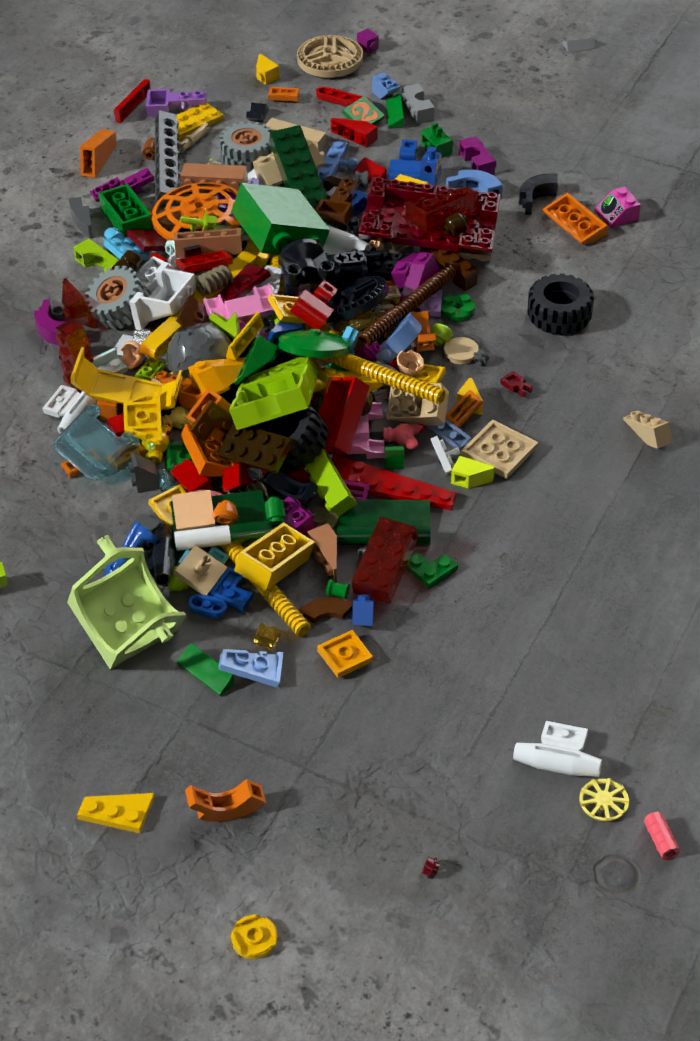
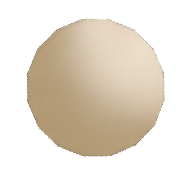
[444,337,479,365]

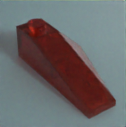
[62,278,98,329]

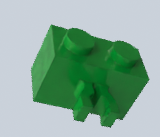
[421,122,453,157]

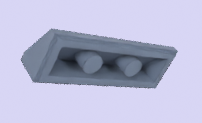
[426,419,473,452]

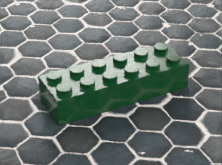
[269,125,328,210]

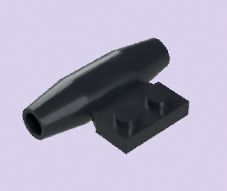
[143,526,176,586]

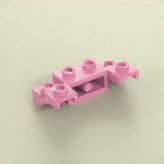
[203,283,276,323]
[349,402,385,459]

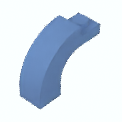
[446,170,502,198]
[376,313,422,364]

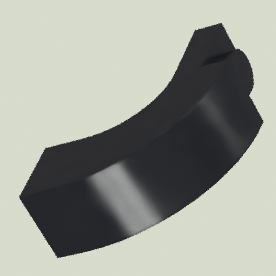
[519,173,558,215]
[261,470,318,508]

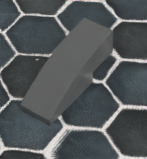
[69,197,93,238]

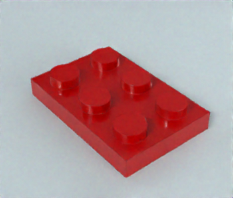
[176,250,233,274]

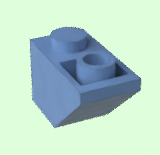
[372,72,400,99]

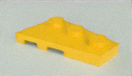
[77,793,155,834]

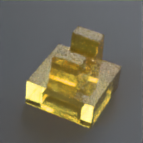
[254,623,281,650]

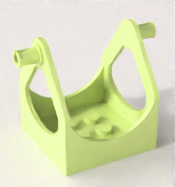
[67,535,186,670]

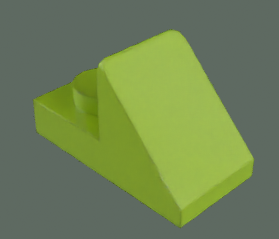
[208,312,240,340]

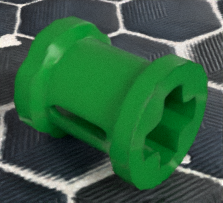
[326,579,350,599]

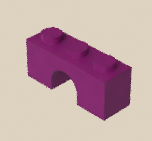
[459,136,497,175]

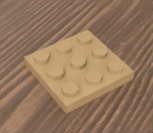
[461,419,538,479]

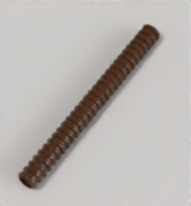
[357,265,456,347]

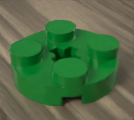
[441,294,475,322]

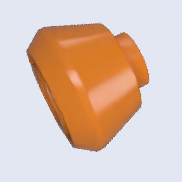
[212,500,239,525]

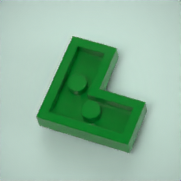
[403,552,458,589]

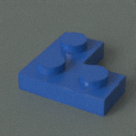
[208,567,253,612]

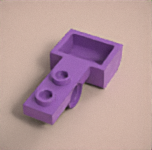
[146,89,207,118]

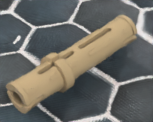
[178,123,211,153]

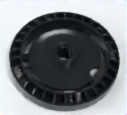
[326,276,389,323]

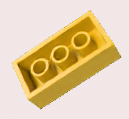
[234,522,315,591]

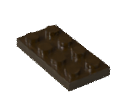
[217,423,294,474]

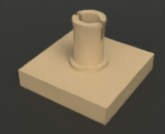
[173,545,227,595]

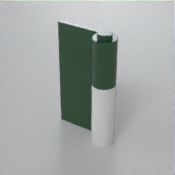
[171,490,273,551]

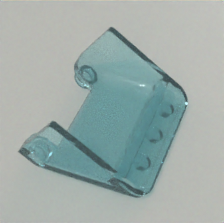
[53,404,140,480]

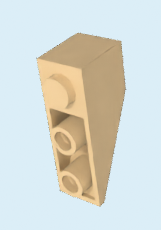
[623,411,673,449]

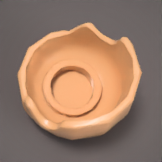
[120,341,145,369]
[397,350,424,376]

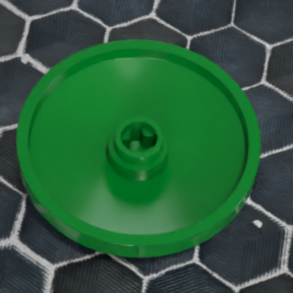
[278,329,351,358]

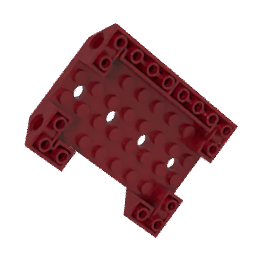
[358,177,501,256]

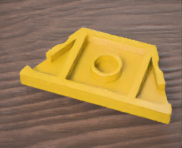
[123,389,162,445]

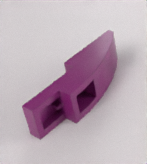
[90,167,155,202]

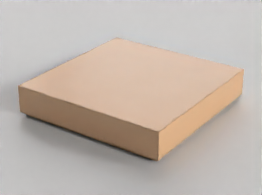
[172,490,215,531]

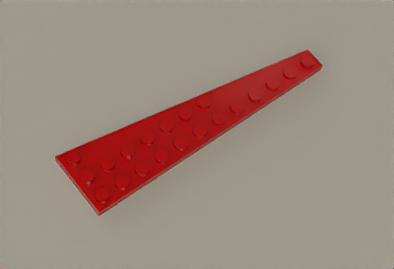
[236,454,456,511]

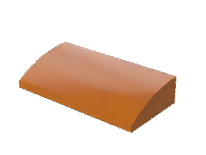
[542,192,609,245]
[180,423,236,477]

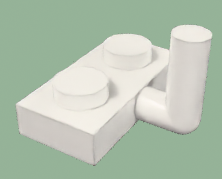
[431,436,461,475]

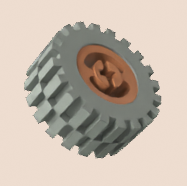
[219,121,272,172]
[85,266,150,329]

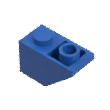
[352,594,375,626]

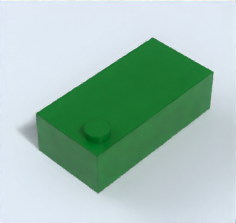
[98,184,154,238]

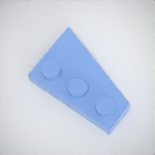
[218,649,283,688]

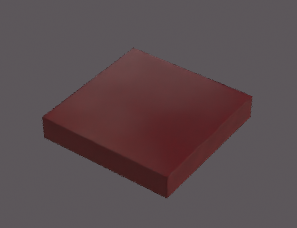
[127,229,166,252]

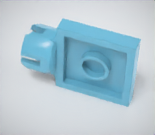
[103,227,149,260]

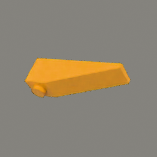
[188,357,246,395]

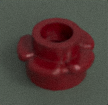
[422,856,440,878]

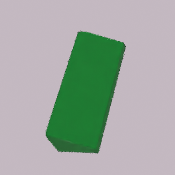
[386,93,404,128]
[177,643,235,696]

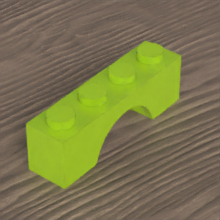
[73,238,119,274]

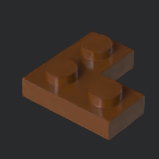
[189,400,234,441]

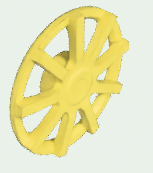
[579,778,629,821]

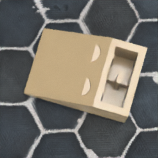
[387,383,449,426]

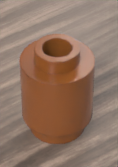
[142,138,155,160]

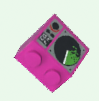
[595,187,641,228]

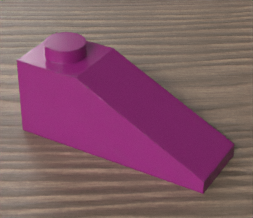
[391,252,431,288]
[400,252,440,301]

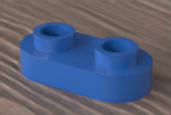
[188,594,227,618]

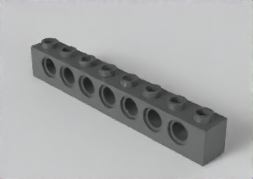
[155,110,180,206]

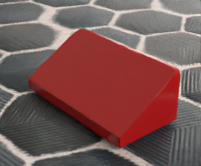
[353,157,387,182]

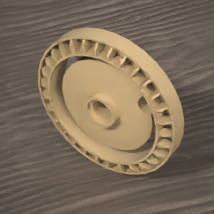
[297,35,363,78]

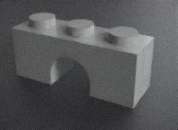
[401,83,434,124]

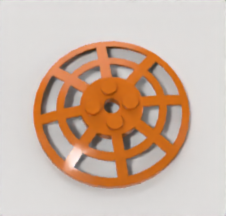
[152,182,242,241]

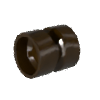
[112,250,143,272]

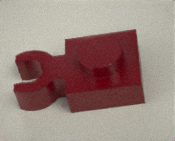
[500,371,533,397]

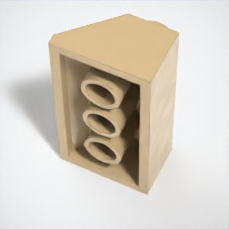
[253,138,325,186]

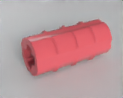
[644,812,680,860]

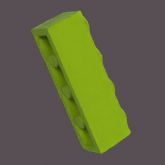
[304,449,357,517]

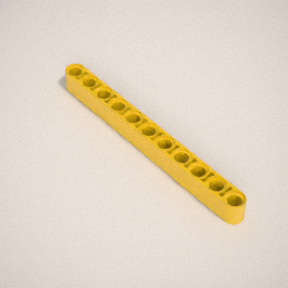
[140,251,260,360]

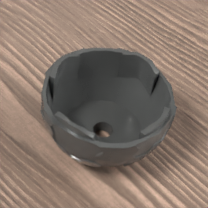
[167,322,232,375]

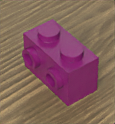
[283,496,317,536]

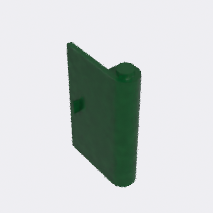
[334,500,431,545]

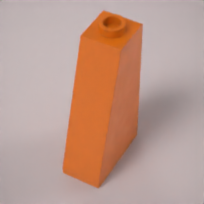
[80,129,116,178]

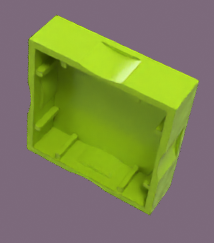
[229,365,315,430]

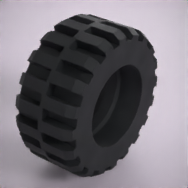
[527,273,594,335]
[260,404,328,473]

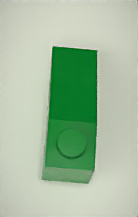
[234,335,278,385]

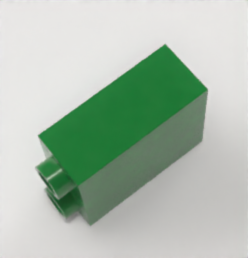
[231,183,330,255]

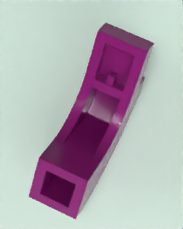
[34,299,75,346]

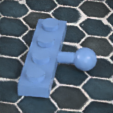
[318,141,359,183]

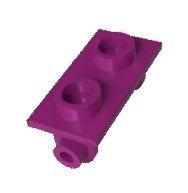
[354,343,381,361]

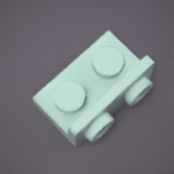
[88,348,128,374]

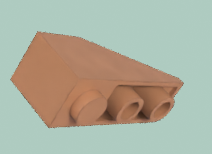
[307,523,337,582]

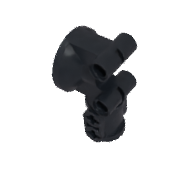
[278,239,368,297]

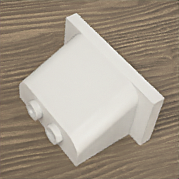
[129,262,196,331]

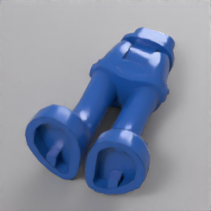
[101,521,160,578]

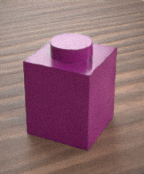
[357,29,379,53]

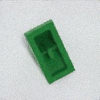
[384,446,404,469]

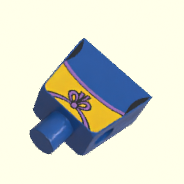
[420,147,442,186]

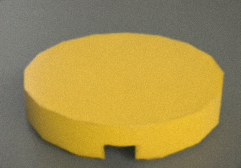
[231,914,278,960]

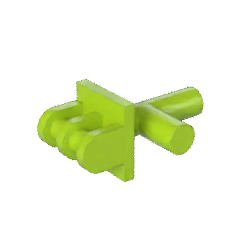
[180,211,218,231]

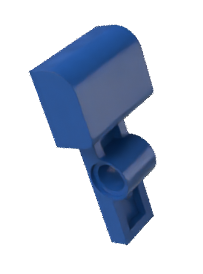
[388,140,421,180]

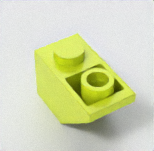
[451,456,495,489]

